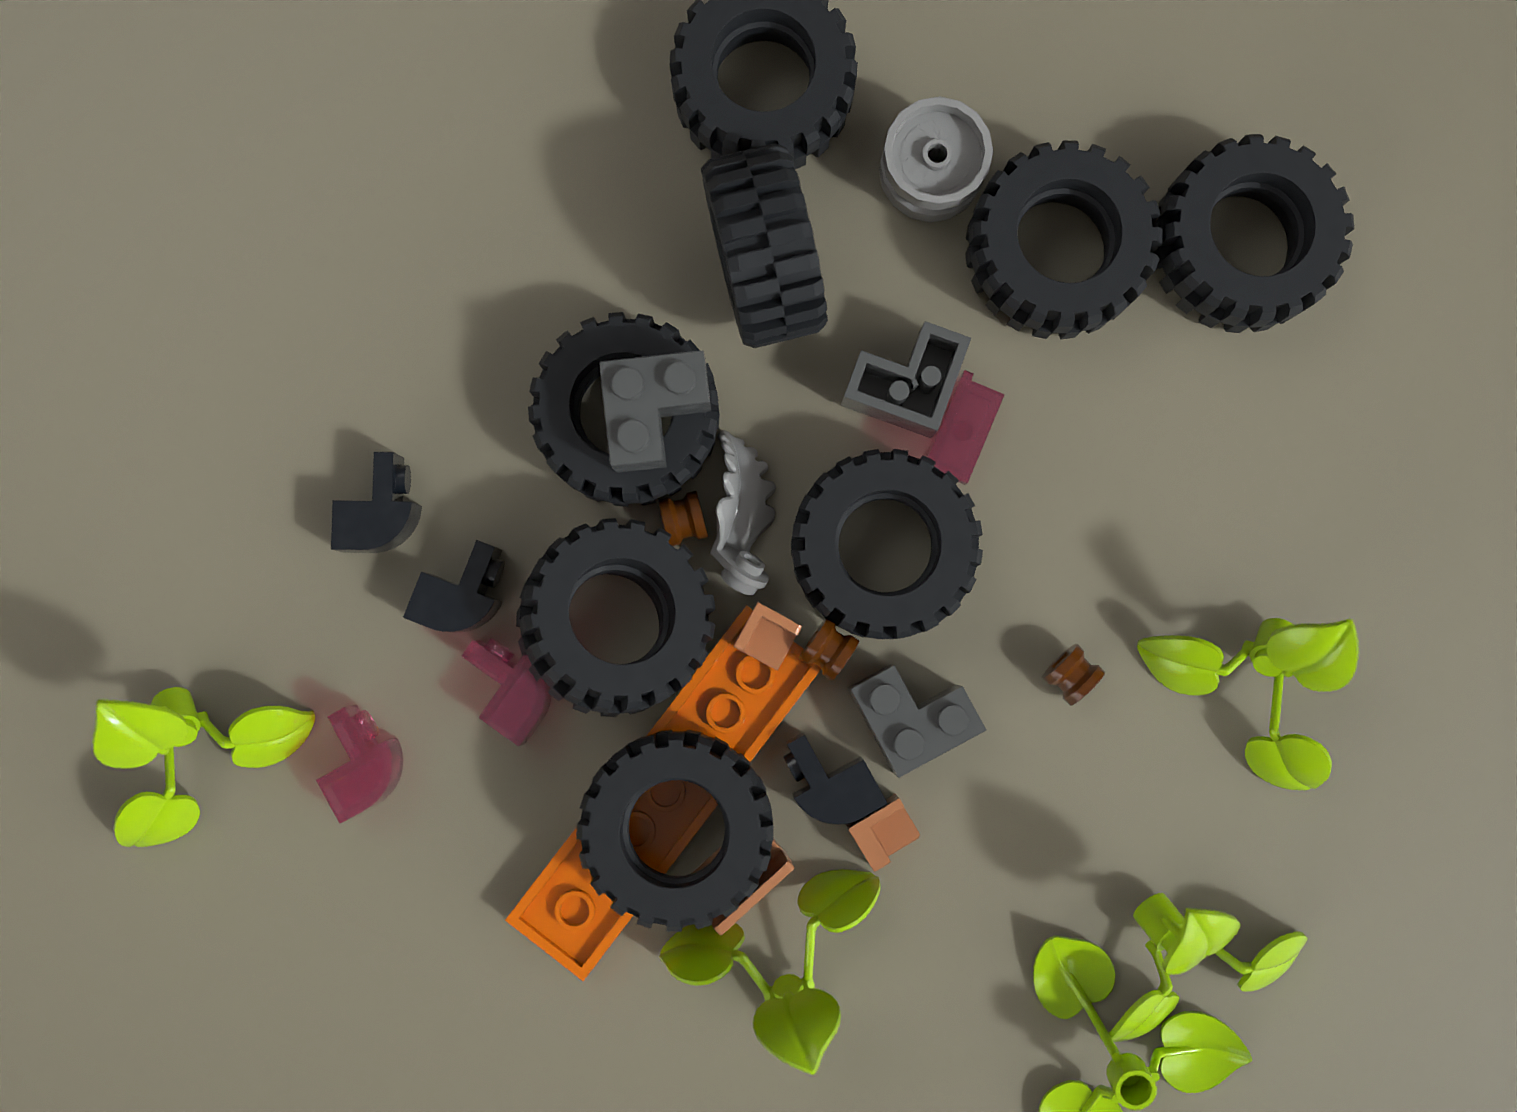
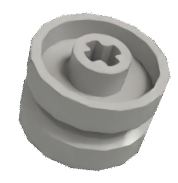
[879,96,993,222]

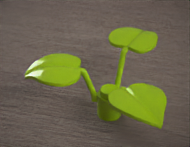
[1137,618,1359,790]
[92,687,315,847]
[659,869,881,1075]
[1100,893,1308,1042]
[1033,935,1252,1112]

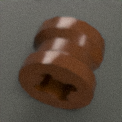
[658,491,708,546]
[799,618,859,681]
[1042,644,1105,706]

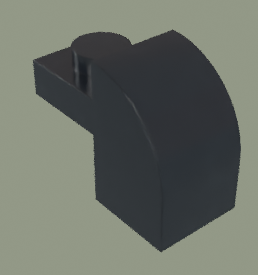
[331,452,422,553]
[403,540,505,632]
[783,732,888,824]

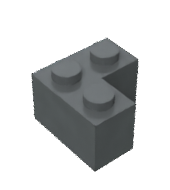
[841,321,971,439]
[599,350,711,473]
[847,665,986,778]

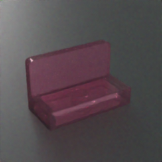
[926,370,1005,485]

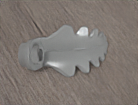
[710,431,776,595]

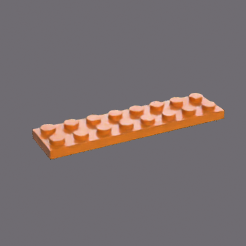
[505,605,822,981]

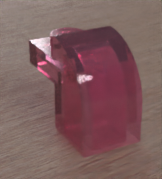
[461,638,552,747]
[316,705,403,824]

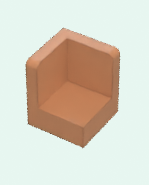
[734,603,802,671]
[846,794,920,872]

